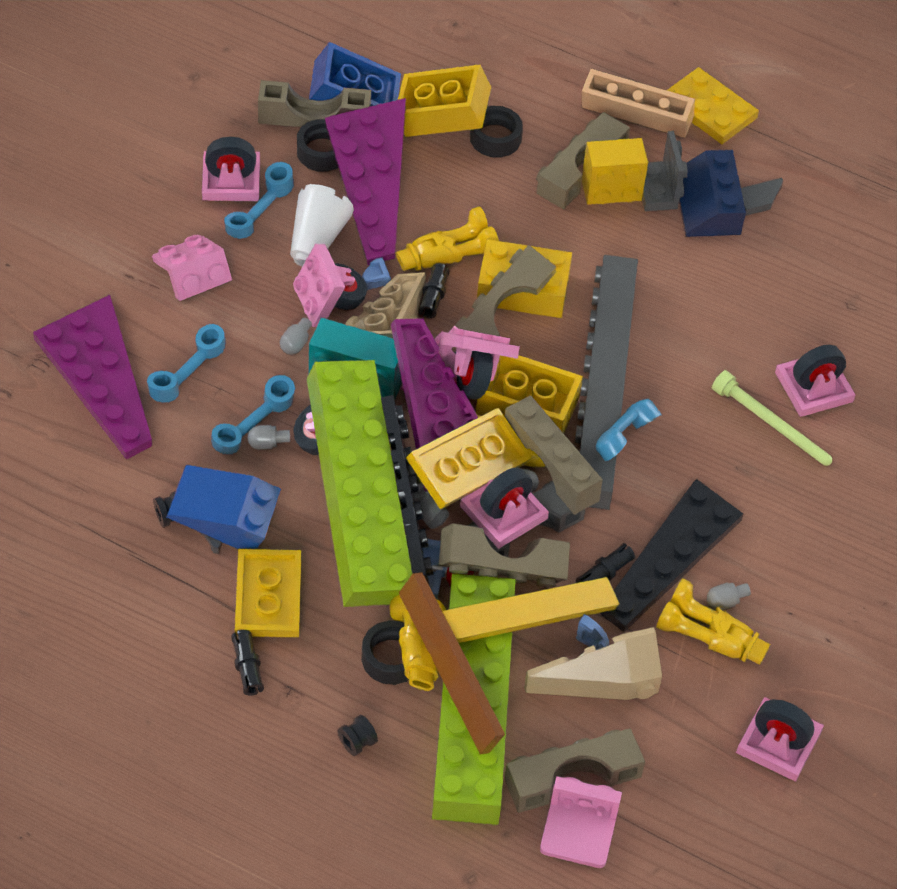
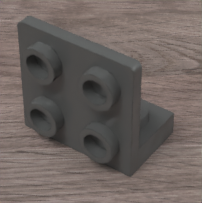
[642,131,688,211]

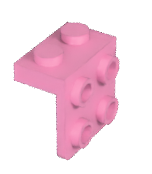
[152,235,232,301]
[540,776,622,868]

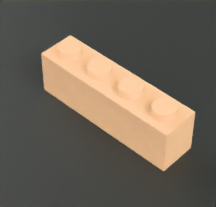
[582,69,695,138]

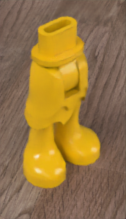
[395,206,499,271]
[656,578,771,665]
[389,595,446,691]

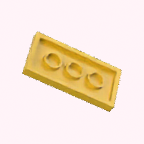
[406,408,532,510]

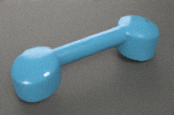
[224,162,294,239]
[147,324,226,403]
[211,375,295,454]
[596,399,662,461]

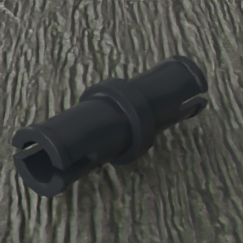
[418,263,450,319]
[576,543,635,583]
[231,630,264,696]

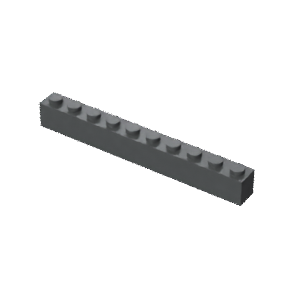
[575,255,638,510]

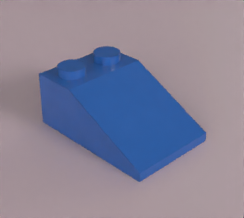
[309,42,401,106]
[166,465,281,549]

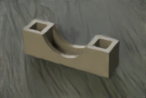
[258,80,371,127]
[536,112,630,210]
[455,245,556,336]
[505,396,603,515]
[438,524,570,588]
[505,728,645,813]

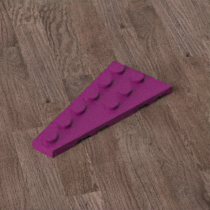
[325,98,406,265]
[33,295,152,460]
[391,318,478,492]

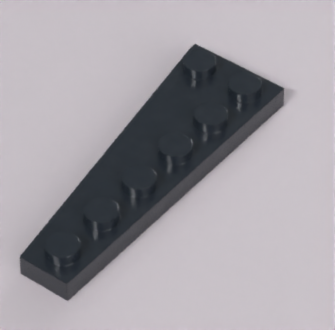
[381,395,434,587]
[600,479,743,632]

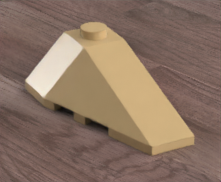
[345,272,426,338]
[524,627,662,700]

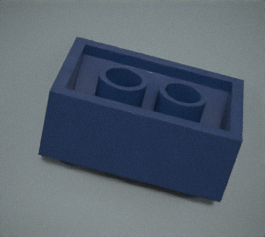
[679,150,746,237]

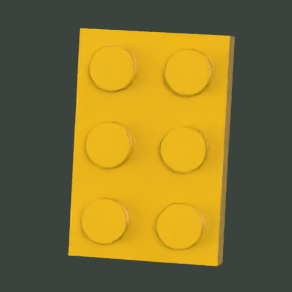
[666,67,759,145]
[235,549,301,637]

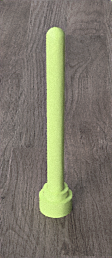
[712,370,832,466]

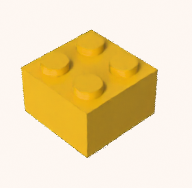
[582,138,648,205]

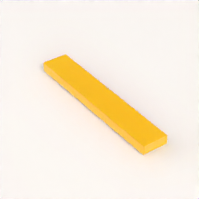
[442,577,619,643]

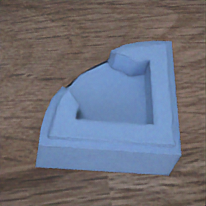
[362,257,391,290]
[576,614,609,650]

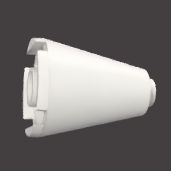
[290,184,354,267]

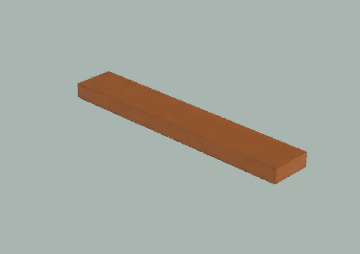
[399,573,505,754]

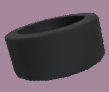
[470,106,523,158]
[297,119,338,172]
[361,620,409,685]

